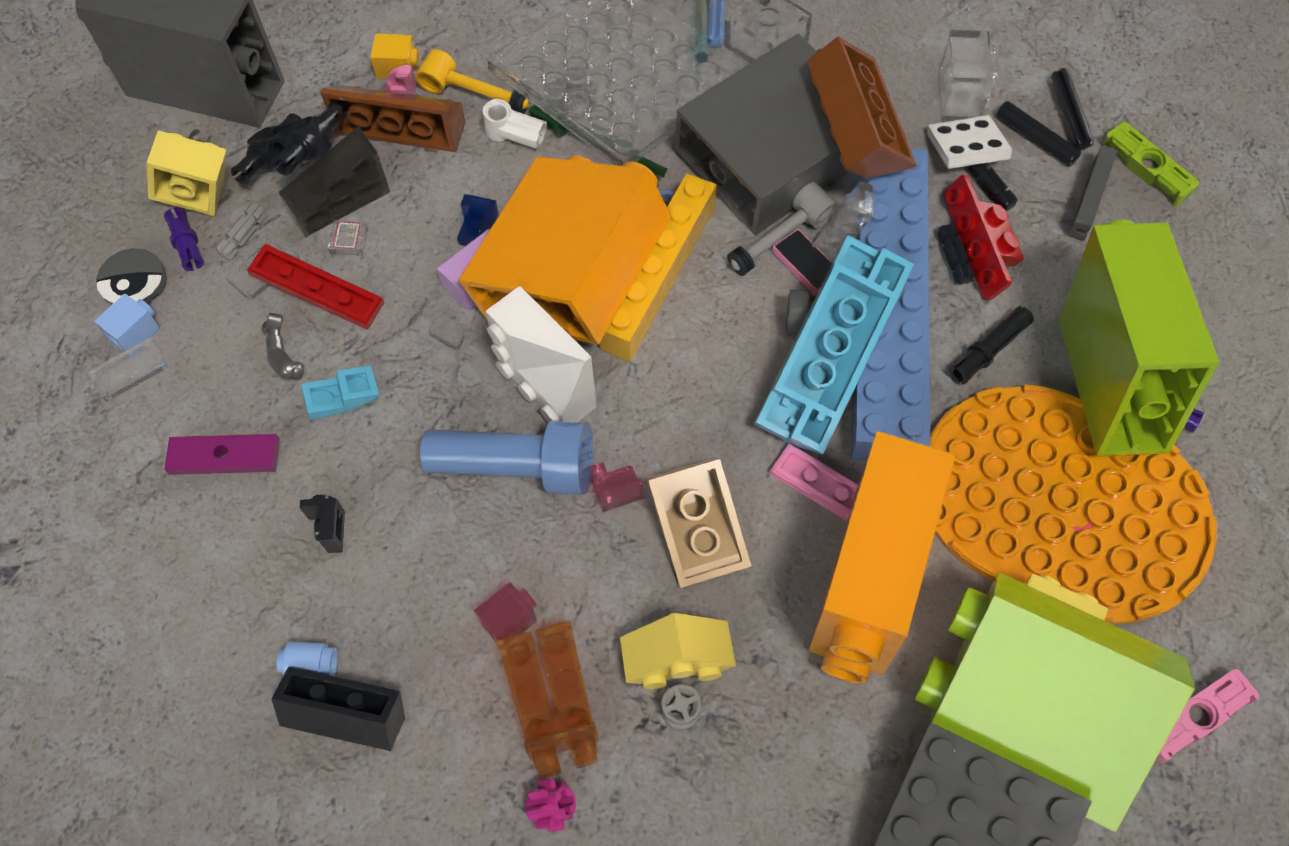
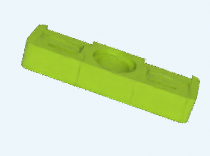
[1102,122,1199,206]

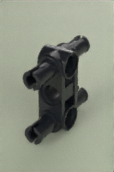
[231,102,347,185]

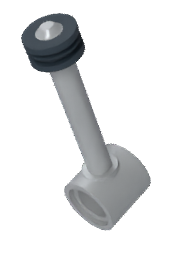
[727,182,839,276]

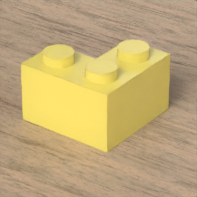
[620,613,736,690]

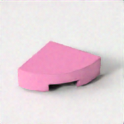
[384,65,417,95]

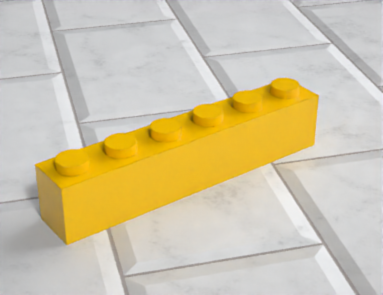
[599,173,717,362]

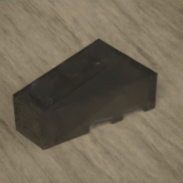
[279,126,390,238]

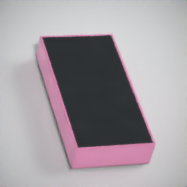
[772,229,832,296]

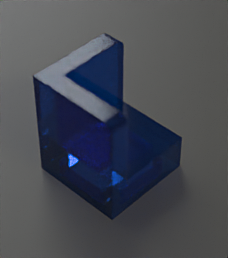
[457,194,499,246]

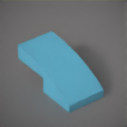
[301,365,379,420]

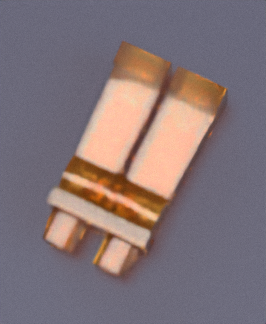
[497,620,599,779]

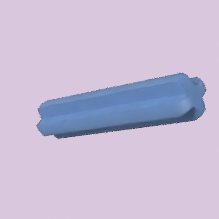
[707,0,725,48]

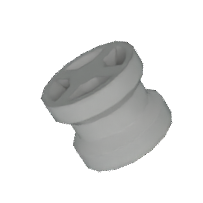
[662,684,701,731]

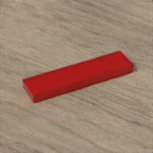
[247,244,384,330]

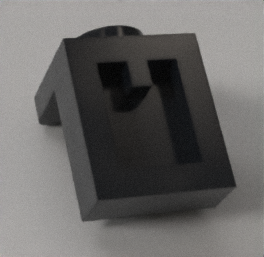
[299,495,345,553]

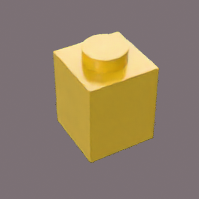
[370,34,420,79]

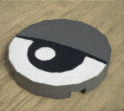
[96,248,167,305]

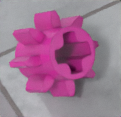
[525,778,576,832]

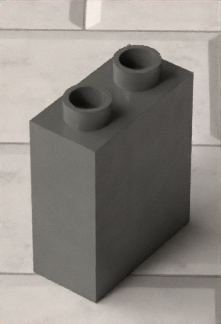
[75,0,285,128]
[674,33,849,236]

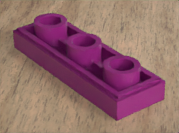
[164,434,280,475]

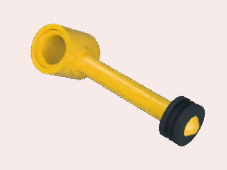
[415,49,531,114]

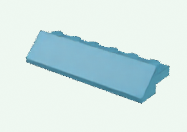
[753,235,914,455]

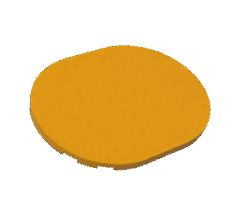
[930,384,1217,625]

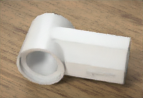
[483,99,547,149]

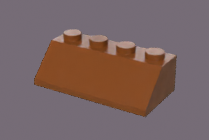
[807,36,917,178]
[321,85,466,152]

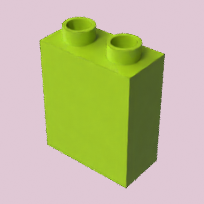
[1058,219,1220,456]
[914,572,1195,832]

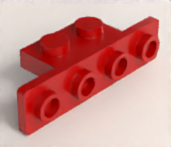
[942,175,1024,301]

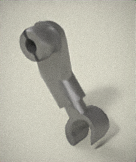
[261,313,304,381]

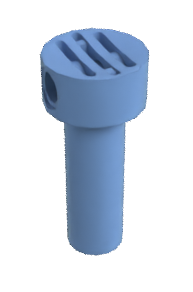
[420,421,593,495]

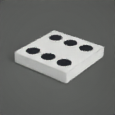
[927,115,1012,169]

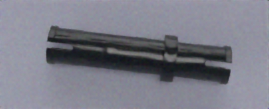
[949,306,1034,385]

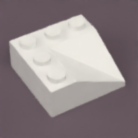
[486,286,597,423]

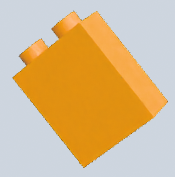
[459,155,671,345]
[808,431,956,684]

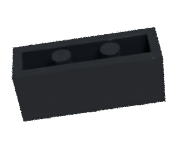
[271,667,405,751]

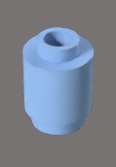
[277,642,338,677]

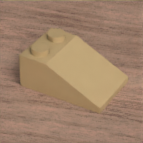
[645,457,751,588]

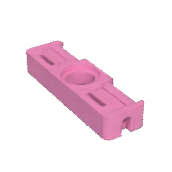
[1156,669,1259,764]

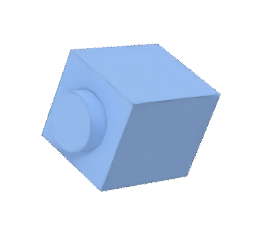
[94,293,160,356]

